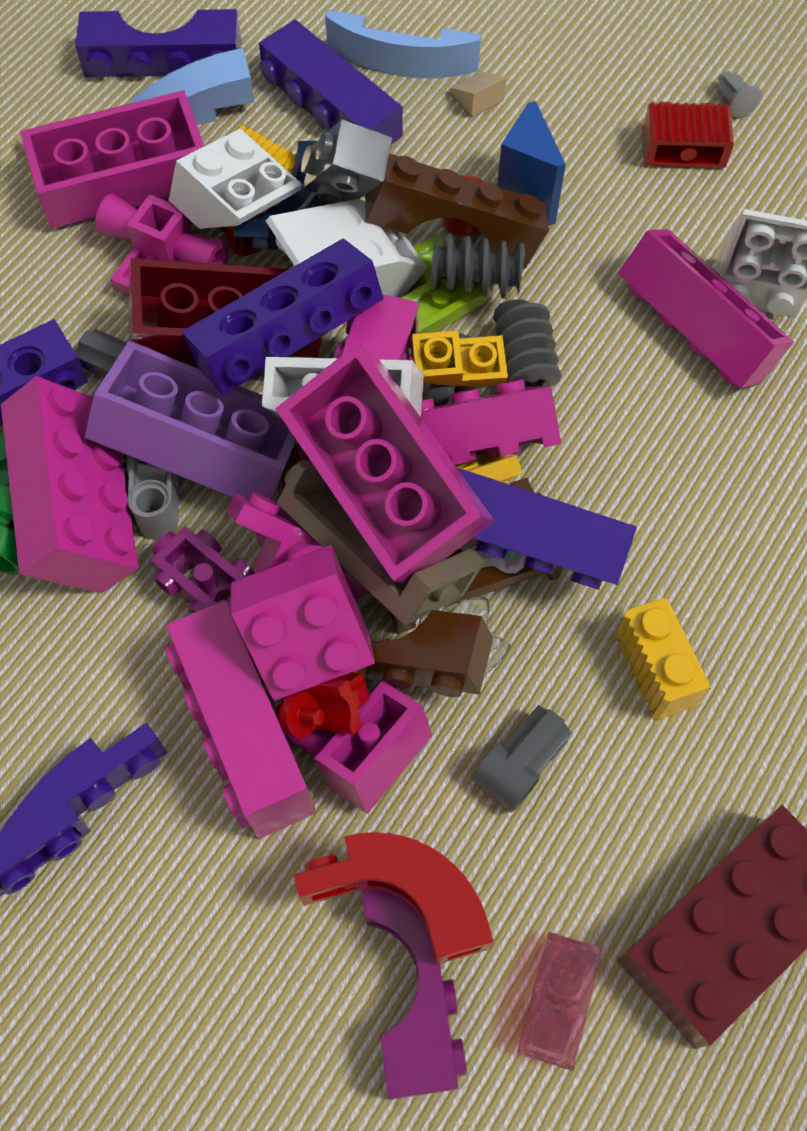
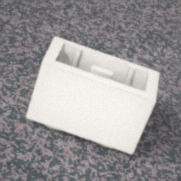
[169,128,302,229]

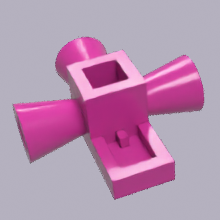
[95,194,229,296]
[226,492,365,600]

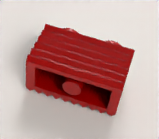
[642,101,734,168]

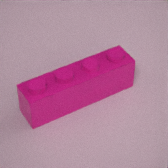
[618,229,794,388]

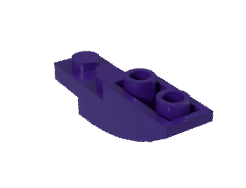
[0,722,167,896]

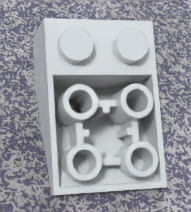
[266,199,428,298]
[715,209,807,317]

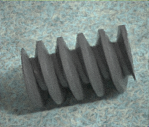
[430,233,525,299]
[493,299,562,387]

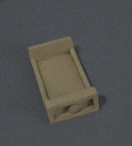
[277,460,486,626]

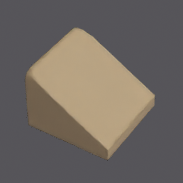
[449,71,506,116]

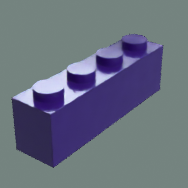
[259,19,403,145]
[457,467,637,590]

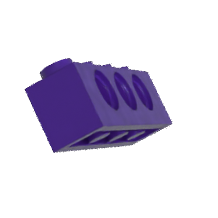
[182,238,384,395]
[0,319,88,426]

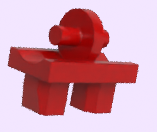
[275,672,370,738]

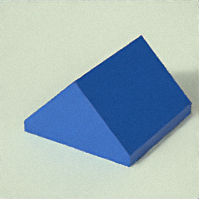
[497,101,566,226]

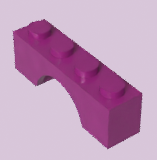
[362,889,467,1100]

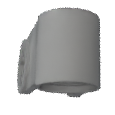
[127,455,182,540]

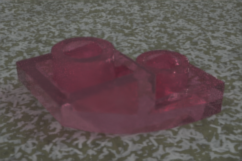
[517,932,603,1071]

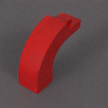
[294,832,494,965]

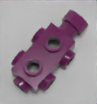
[150,526,255,613]

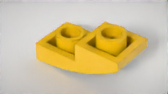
[411,330,508,386]

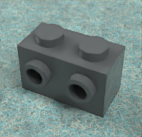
[301,119,392,203]

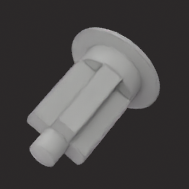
[716,71,762,118]

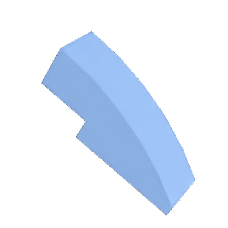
[131,48,254,125]

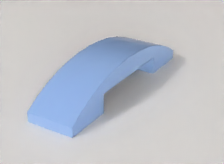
[325,10,481,78]

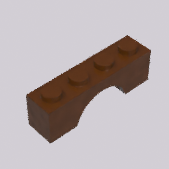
[365,153,549,269]
[339,610,494,697]

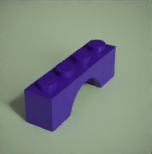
[75,9,242,77]

